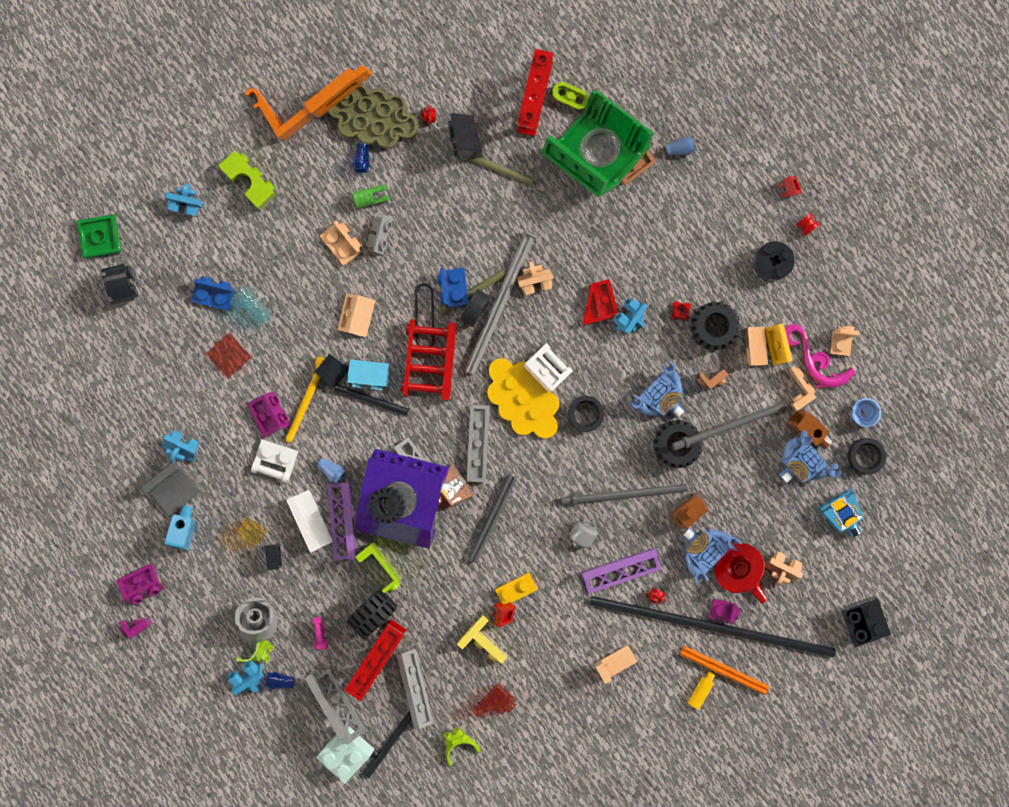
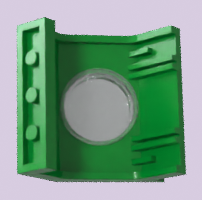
[541,90,654,197]

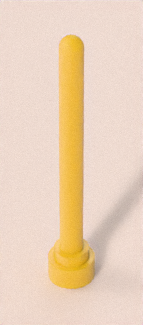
[285,356,325,443]

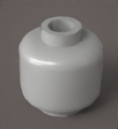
[569,519,598,549]

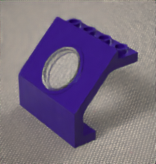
[356,449,449,549]

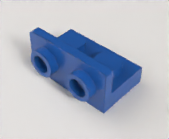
[437,267,469,309]
[191,276,235,311]

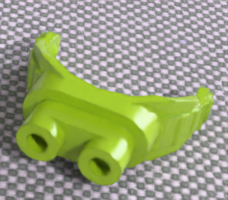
[236,640,273,663]
[443,727,481,766]

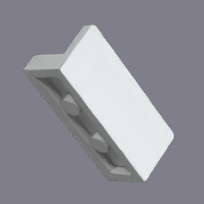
[287,490,332,553]

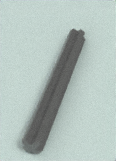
[468,474,517,563]

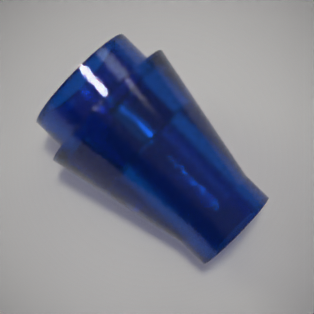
[352,143,371,173]
[266,671,294,690]

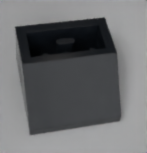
[448,113,482,162]
[841,596,891,648]

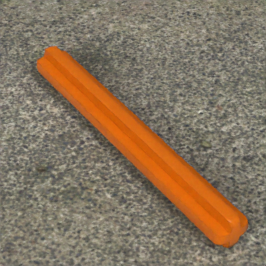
[680,646,769,695]

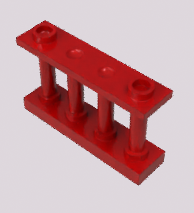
[517,49,554,137]
[400,319,457,400]
[344,619,407,701]

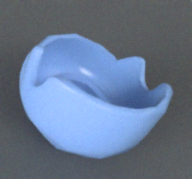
[852,398,881,428]

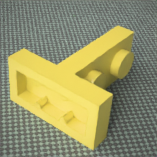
[457,614,507,664]

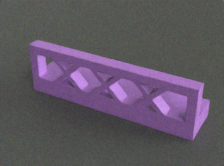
[327,482,357,560]
[582,548,661,594]

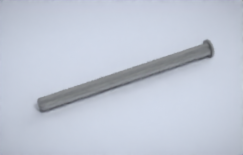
[465,231,537,375]

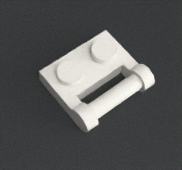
[523,343,573,393]
[251,439,299,484]

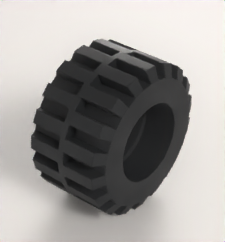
[690,301,741,351]
[653,420,703,468]
[347,588,398,639]

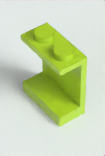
[355,542,402,593]

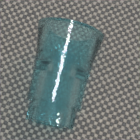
[229,285,273,327]

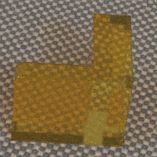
[235,517,267,547]

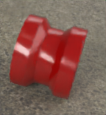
[796,213,820,236]

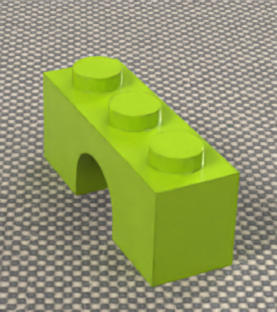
[218,150,277,210]

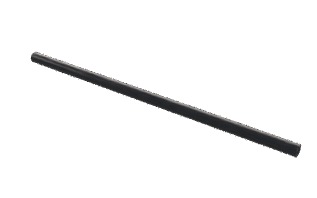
[590,596,836,658]

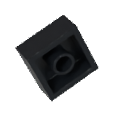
[315,353,349,388]
[265,543,282,570]

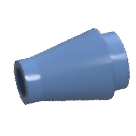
[666,136,695,156]
[317,457,346,484]

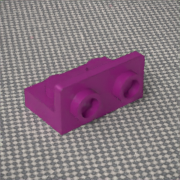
[247,391,290,438]
[117,563,165,605]

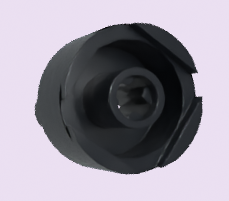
[753,241,794,282]
[101,263,139,306]

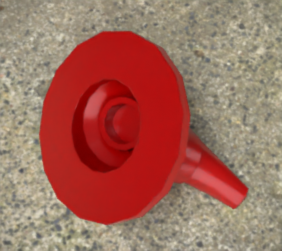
[714,543,767,604]

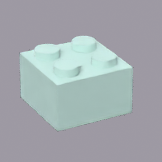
[316,726,374,784]

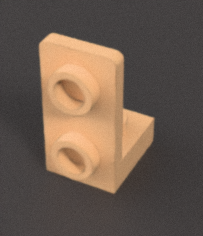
[830,326,859,356]
[788,366,816,411]
[595,645,637,684]

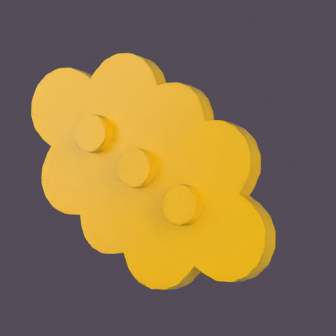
[487,358,559,438]

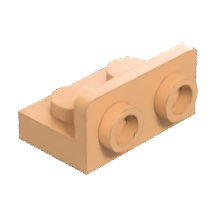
[320,220,361,266]

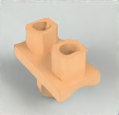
[517,261,553,295]
[765,551,803,586]

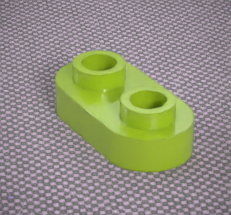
[552,82,589,110]

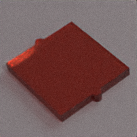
[206,333,252,379]

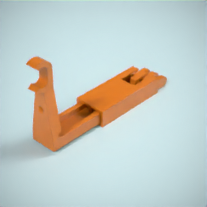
[245,65,372,140]

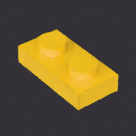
[765,323,793,365]
[495,572,538,605]

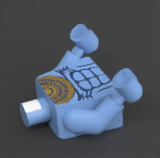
[628,360,685,418]
[779,430,841,483]
[683,528,742,586]

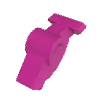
[313,617,328,650]

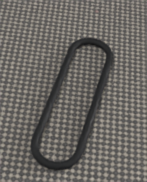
[415,283,435,347]

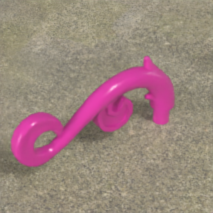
[785,324,856,388]

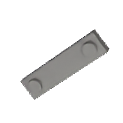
[467,405,490,482]
[396,649,433,729]

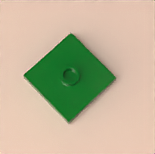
[76,214,122,259]

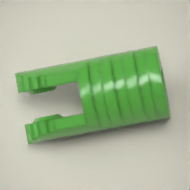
[353,184,390,209]

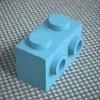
[347,360,390,390]

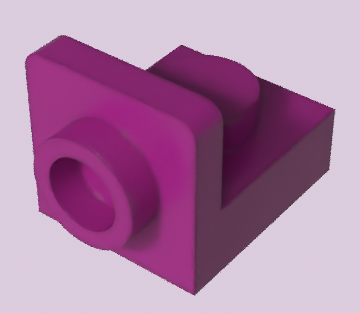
[709,598,740,624]
[119,617,153,639]

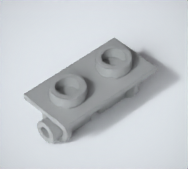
[366,214,392,255]

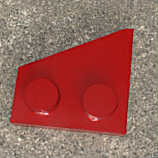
[583,279,618,326]

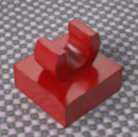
[778,176,802,197]
[492,602,516,628]

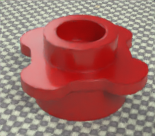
[421,105,436,126]
[671,301,691,321]
[646,588,666,605]

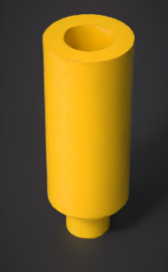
[687,672,715,710]

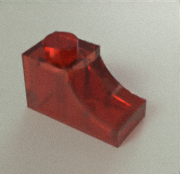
[472,682,516,717]

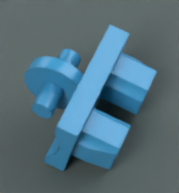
[165,183,203,217]
[613,298,648,334]
[162,430,199,463]
[228,660,263,695]

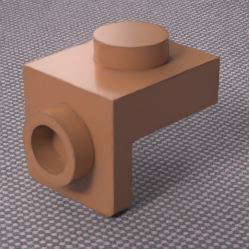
[697,369,728,390]

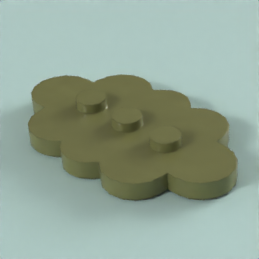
[327,85,419,149]

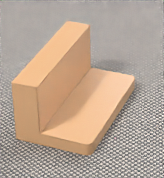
[337,293,375,337]
[745,326,768,366]

